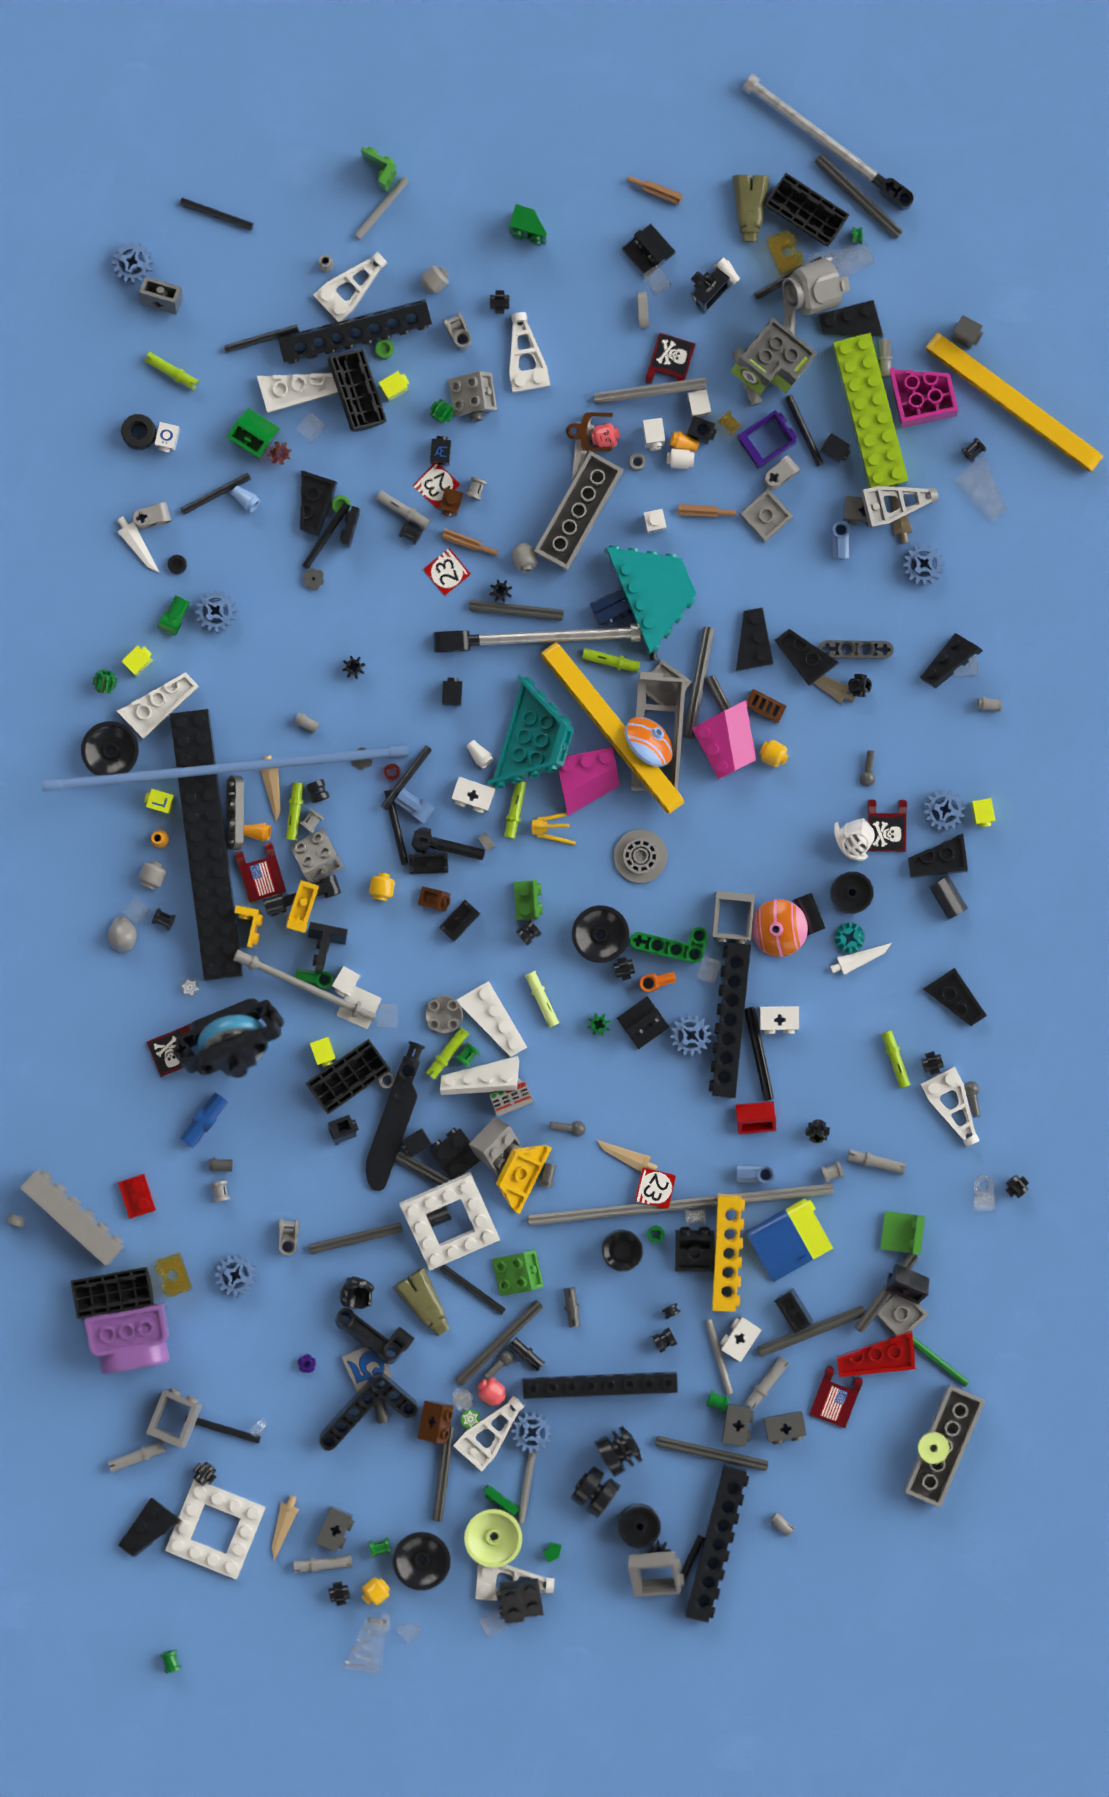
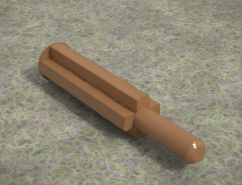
[627,176,683,205]
[678,504,736,518]
[441,528,498,556]

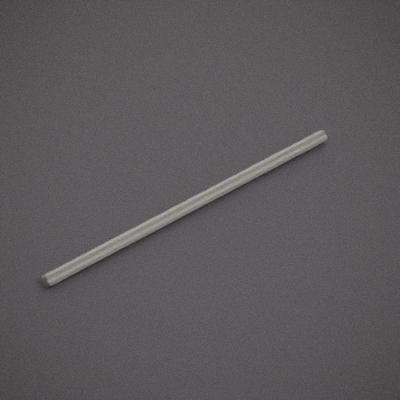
[528,1184,833,1225]

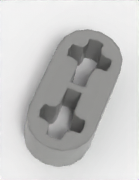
[637,292,649,328]

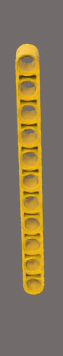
[925,333,1103,472]
[540,642,685,814]

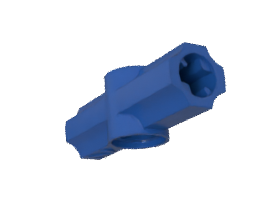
[180,1092,228,1148]

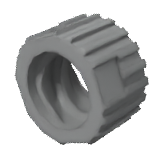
[629,453,646,471]
[478,832,495,851]
[378,1072,395,1089]
[6,1213,25,1228]

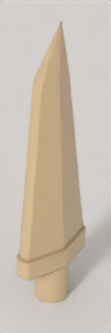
[260,756,281,821]
[597,1140,658,1173]
[271,1495,299,1561]

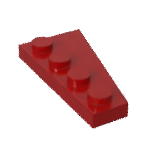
[837,1330,916,1377]

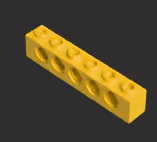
[712,1193,745,1312]

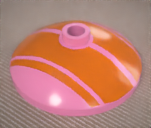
[752,899,808,957]

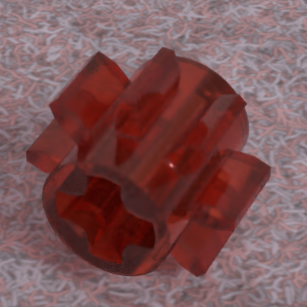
[267,441,292,465]

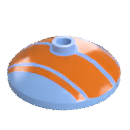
[625,717,673,767]

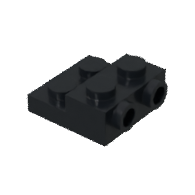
[430,1128,481,1180]
[675,1226,714,1272]
[497,1578,544,1624]

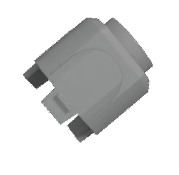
[782,257,850,316]

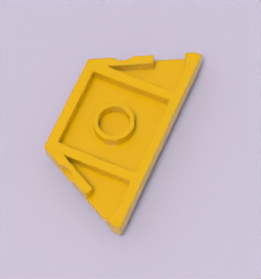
[495,1145,552,1214]

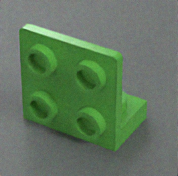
[361,147,398,193]
[514,879,543,920]
[880,1211,925,1255]
[492,1249,544,1296]

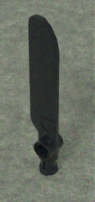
[365,1041,425,1191]

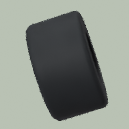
[121,414,157,450]

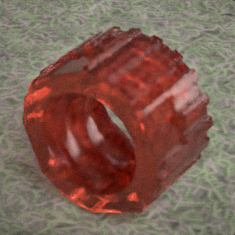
[384,763,401,781]

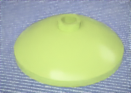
[464,1509,522,1568]

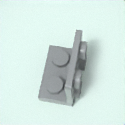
[448,371,497,417]
[290,829,344,884]

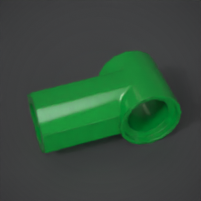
[157,595,190,636]
[295,969,334,989]

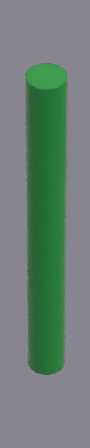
[913,1336,970,1387]

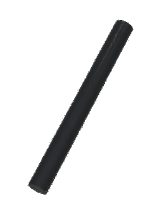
[180,197,254,230]
[753,256,822,300]
[224,324,299,353]
[785,395,824,467]
[180,473,251,515]
[302,502,350,569]
[381,746,432,811]
[384,790,409,866]
[440,1264,506,1315]
[185,1414,261,1444]

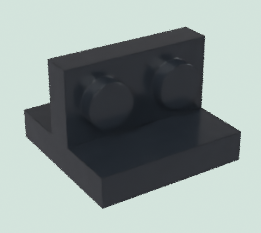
[622,223,676,278]
[616,996,669,1049]

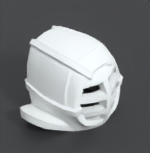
[834,818,875,861]

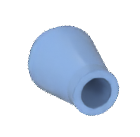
[231,486,260,512]

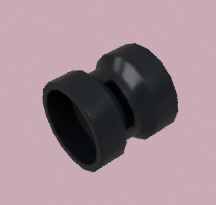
[306,779,330,804]
[515,920,542,946]
[652,1327,677,1353]

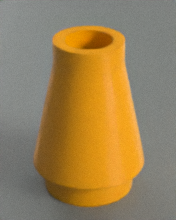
[670,431,699,451]
[244,823,271,842]
[150,830,169,849]

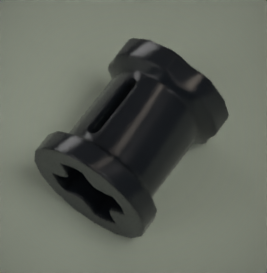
[961,437,987,463]
[399,521,423,545]
[152,908,176,931]

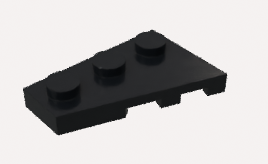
[818,300,883,338]
[300,470,338,537]
[736,607,773,671]
[774,629,839,686]
[920,633,983,689]
[908,833,968,878]
[923,968,987,1026]
[118,1498,183,1557]

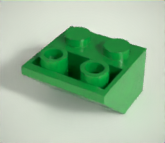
[509,204,547,246]
[226,408,281,461]

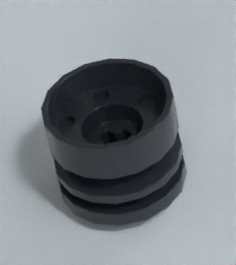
[594,1425,643,1477]

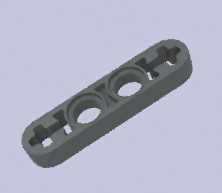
[819,640,894,659]
[226,775,244,850]

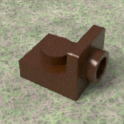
[439,487,463,517]
[418,886,450,912]

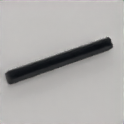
[745,1007,774,1101]

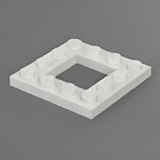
[400,1172,500,1270]
[165,1480,266,1580]

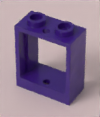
[737,410,797,469]

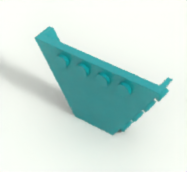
[604,545,696,655]
[487,675,574,789]

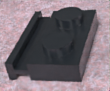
[340,506,360,548]

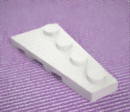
[257,373,338,413]
[117,672,199,739]
[457,981,527,1057]
[440,1056,519,1095]

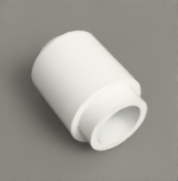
[667,449,694,469]

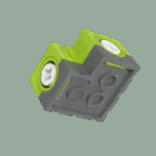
[730,317,818,395]

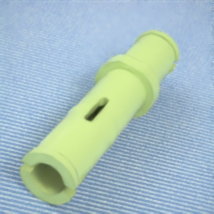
[525,971,560,1028]

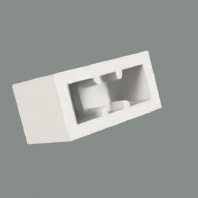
[642,418,665,451]
[452,777,495,814]
[759,1006,799,1034]
[720,1316,761,1362]

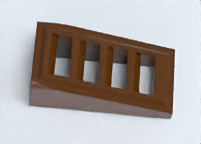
[747,689,787,723]

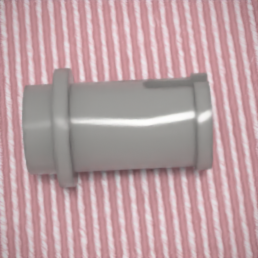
[319,255,334,272]
[977,696,1002,712]
[294,713,319,733]
[770,1513,795,1537]

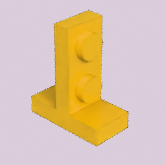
[286,880,319,933]

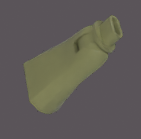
[733,175,770,242]
[393,1267,450,1336]

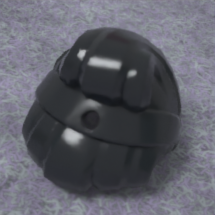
[340,1276,374,1309]

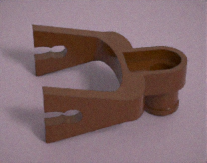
[566,412,613,452]

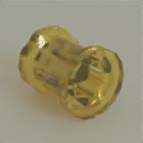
[718,411,743,436]

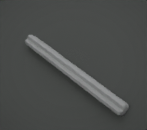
[594,378,707,404]

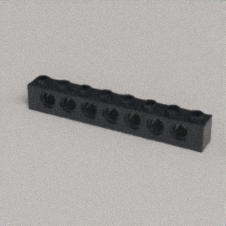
[278,299,432,364]
[709,942,751,1098]
[522,1371,678,1399]
[685,1465,749,1623]

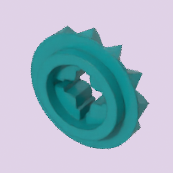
[834,922,865,953]

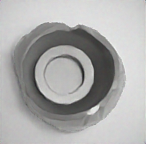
[108,915,137,953]

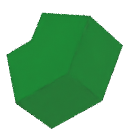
[543,1542,561,1563]

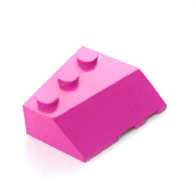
[692,700,757,779]

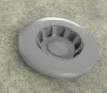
[614,829,667,883]

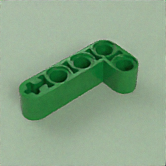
[630,927,708,963]

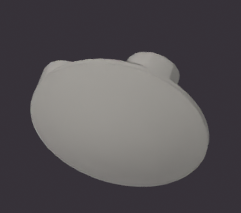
[425,995,463,1034]

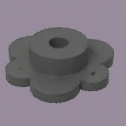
[303,568,324,590]
[351,747,372,770]

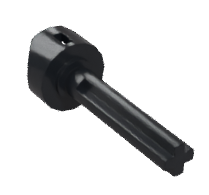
[411,827,485,861]

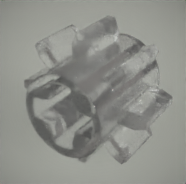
[451,1388,474,1411]

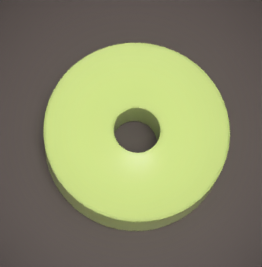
[918,1432,949,1464]

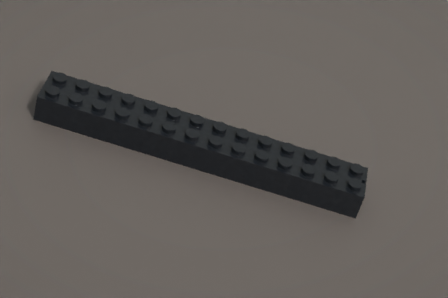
[170,709,244,981]

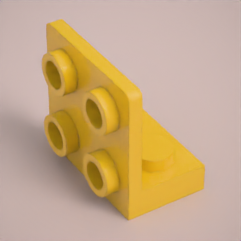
[235,905,264,948]

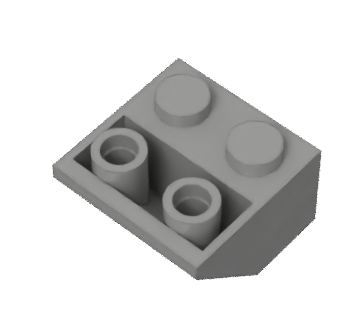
[469,1117,523,1176]

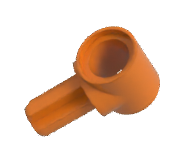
[639,972,676,992]

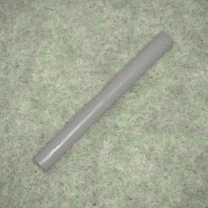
[355,177,409,240]
[705,1319,733,1395]
[517,1445,536,1523]

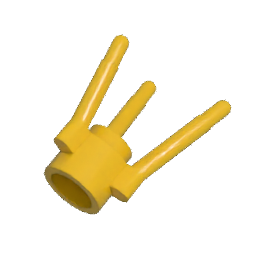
[532,813,576,845]

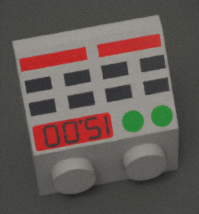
[489,1079,533,1116]

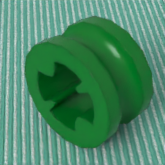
[852,227,862,244]
[647,1225,665,1243]

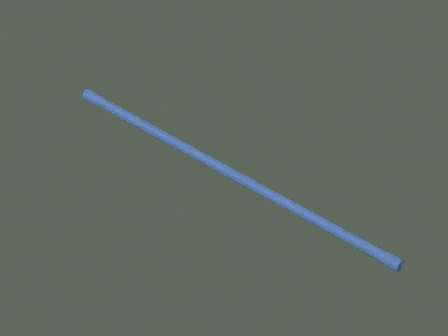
[42,745,408,792]

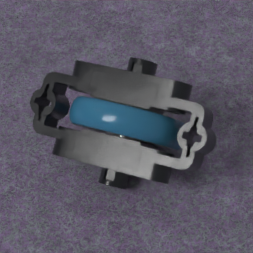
[173,998,284,1078]

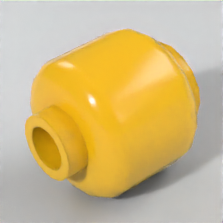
[759,740,789,768]
[369,872,395,901]
[361,1577,390,1606]

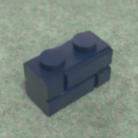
[590,587,632,626]

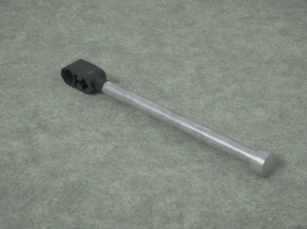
[741,74,914,210]
[433,623,641,652]

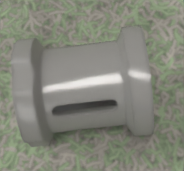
[465,477,487,501]
[299,808,324,833]
[821,1161,844,1183]
[210,1180,230,1202]

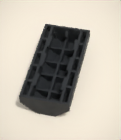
[764,173,849,247]
[327,349,387,432]
[306,1039,390,1115]
[70,1267,154,1319]

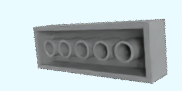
[534,451,624,572]
[20,1170,125,1266]
[903,1384,986,1508]

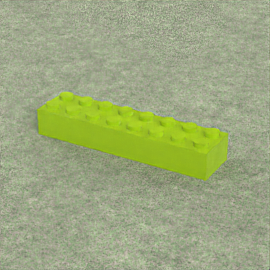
[832,333,909,488]

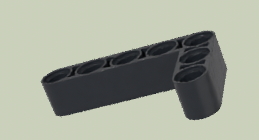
[320,1372,418,1451]

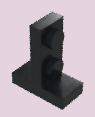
[308,922,348,975]

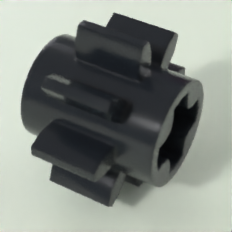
[490,290,509,314]
[489,579,513,603]
[342,655,366,679]
[848,674,872,697]
[613,957,635,981]
[921,1051,944,1075]
[805,1119,830,1143]
[1005,1174,1029,1198]
[193,1462,217,1486]
[647,1539,671,1553]
[328,1581,350,1606]

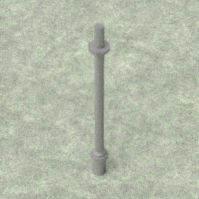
[233,949,376,1021]

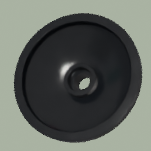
[81,721,139,776]
[572,905,629,963]
[393,1532,451,1590]

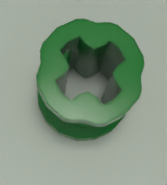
[455,1042,480,1067]
[706,1390,730,1413]
[369,1537,391,1558]
[160,1650,182,1673]

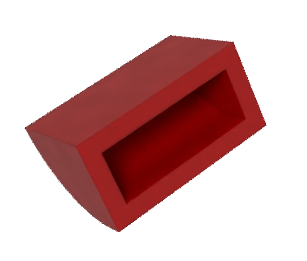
[735,1101,776,1135]

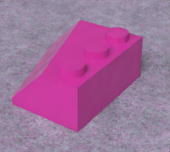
[889,368,958,428]
[558,747,620,816]

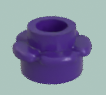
[297,1354,317,1373]

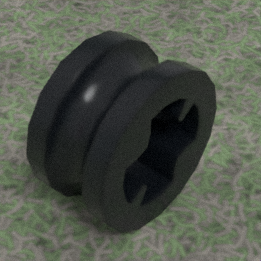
[661,1303,681,1319]

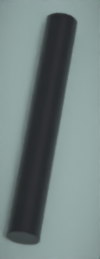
[680,1534,705,1588]

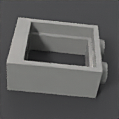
[712,891,755,944]
[146,1388,203,1448]
[628,1551,684,1597]

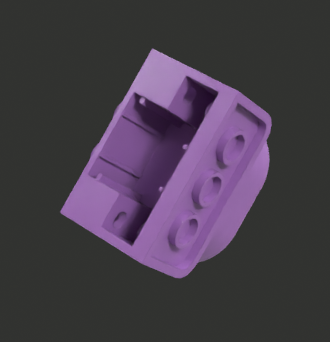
[85,1302,169,1374]

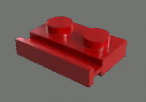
[118,1174,156,1219]

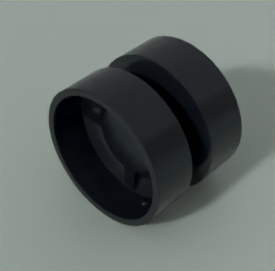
[602,1229,643,1271]
[570,1466,621,1518]

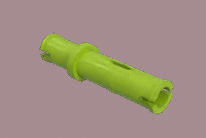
[144,351,199,391]
[582,648,640,674]
[503,781,527,839]
[285,782,304,840]
[425,1027,469,1080]
[881,1030,911,1088]

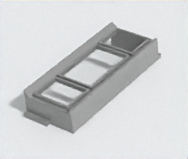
[630,671,686,792]

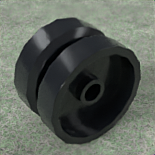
[830,872,874,914]
[618,1503,661,1549]

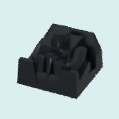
[691,268,730,314]

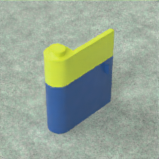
[745,1198,833,1282]

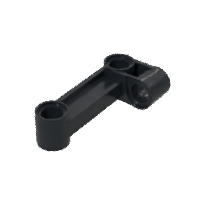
[263,875,342,917]
[335,1308,415,1365]

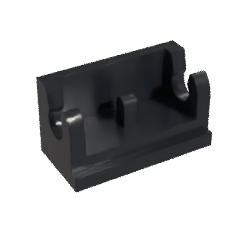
[409,853,448,874]
[439,900,480,942]
[885,1264,930,1304]
[775,1288,813,1334]

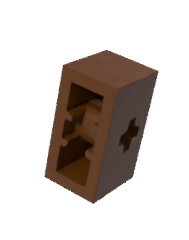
[417,1400,454,1444]

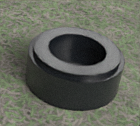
[167,555,187,575]

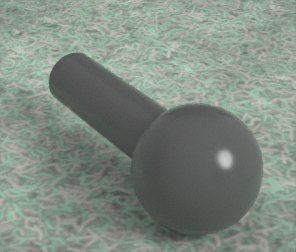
[860,750,875,786]
[964,1081,980,1118]
[549,1121,586,1136]
[483,1350,514,1379]

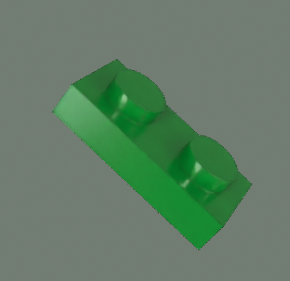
[484,1484,519,1515]

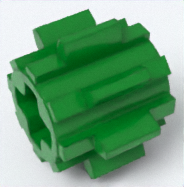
[429,399,454,424]
[92,669,117,694]
[587,1013,610,1036]

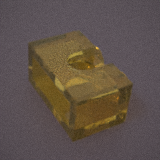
[766,229,804,277]
[155,1252,193,1297]

